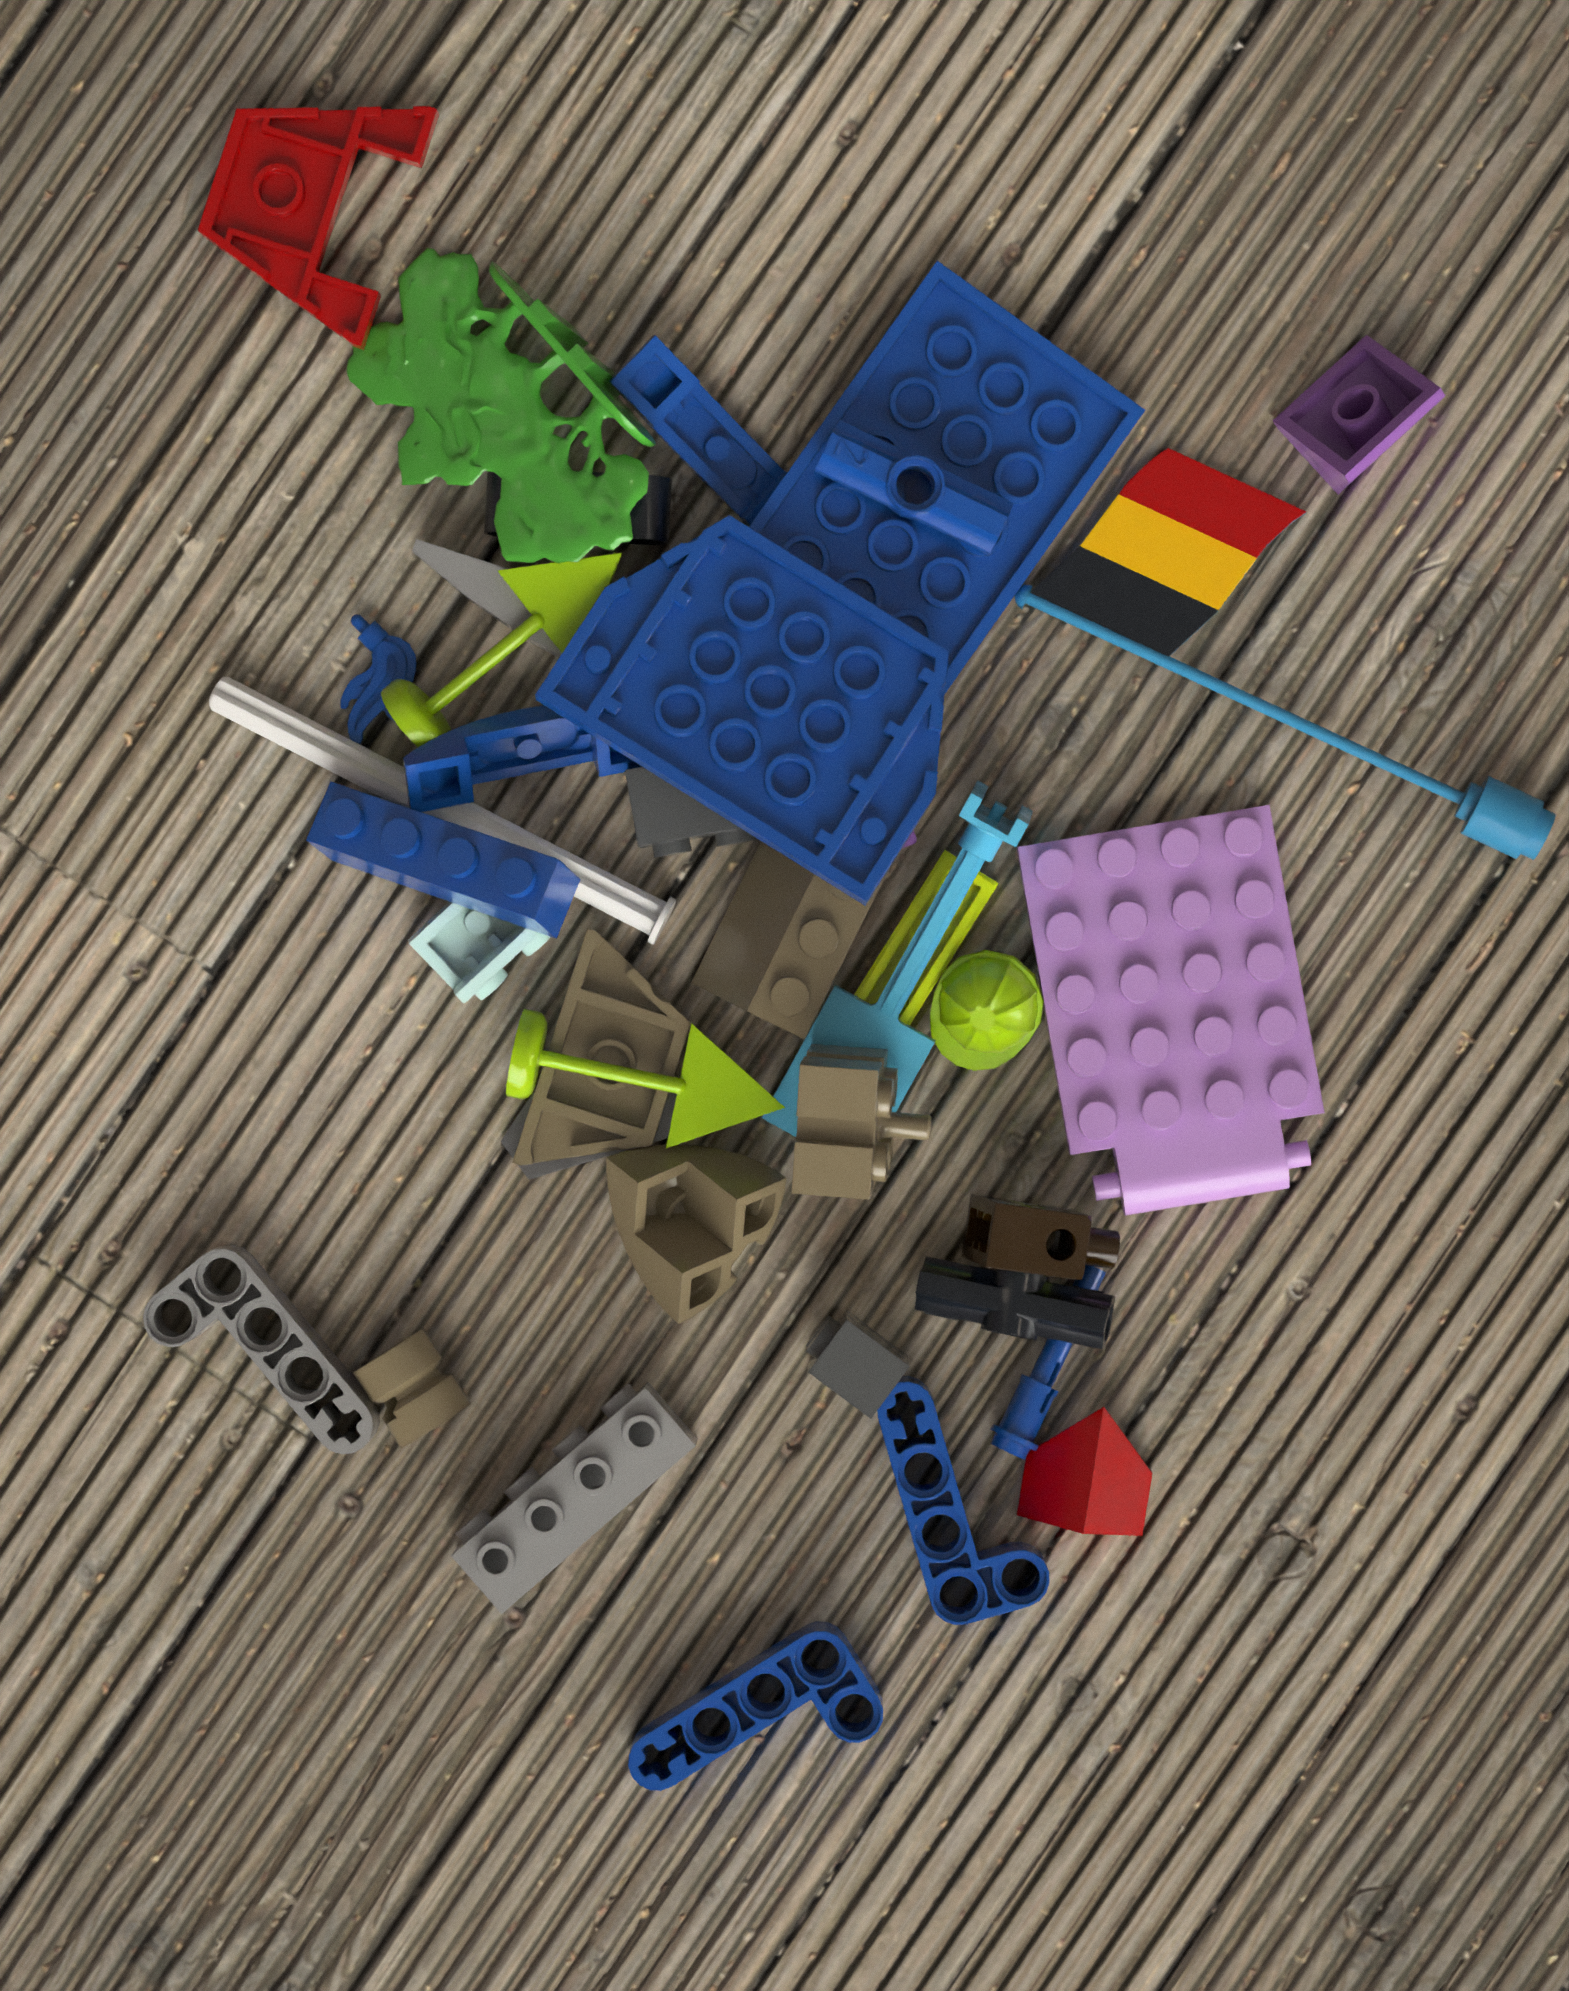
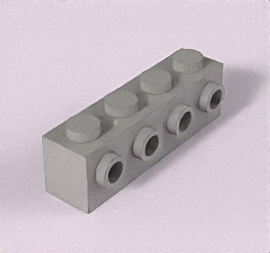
[451,1382,698,1614]

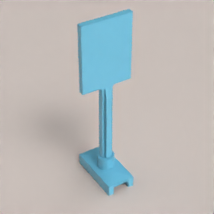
[762,780,1033,1137]

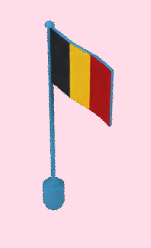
[1015,448,1556,860]

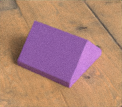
[1273,335,1445,494]

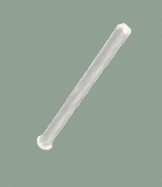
[209,677,676,945]

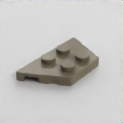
[512,928,691,1166]

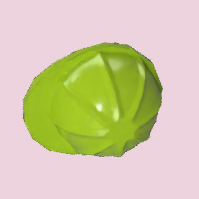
[930,950,1044,1071]

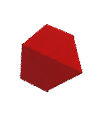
[1016,1407,1152,1536]

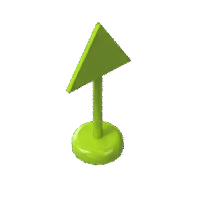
[381,553,622,747]
[506,1009,785,1148]

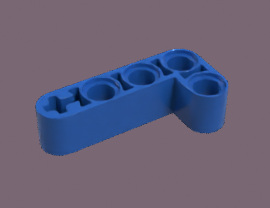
[877,1376,1050,1625]
[628,1621,883,1791]

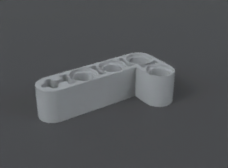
[143,1245,380,1454]

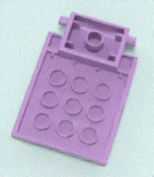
[1017,805,1325,1216]

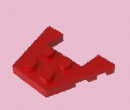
[198,106,439,350]

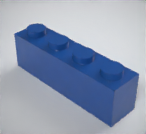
[306,781,581,939]

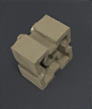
[792,1044,931,1200]

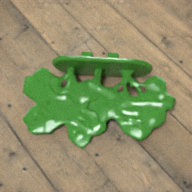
[347,248,656,563]

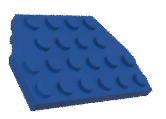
[535,515,949,906]

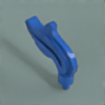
[340,614,416,744]

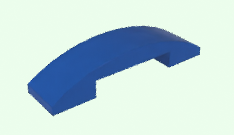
[609,335,787,526]
[403,705,642,812]

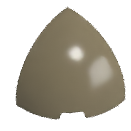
[606,1145,786,1324]

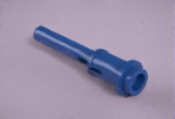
[990,1265,1106,1460]

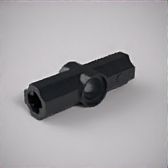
[915,1256,1115,1350]

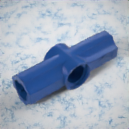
[815,420,1014,555]

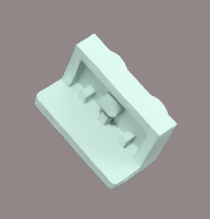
[408,902,550,1004]

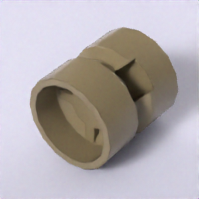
[353,1328,471,1448]

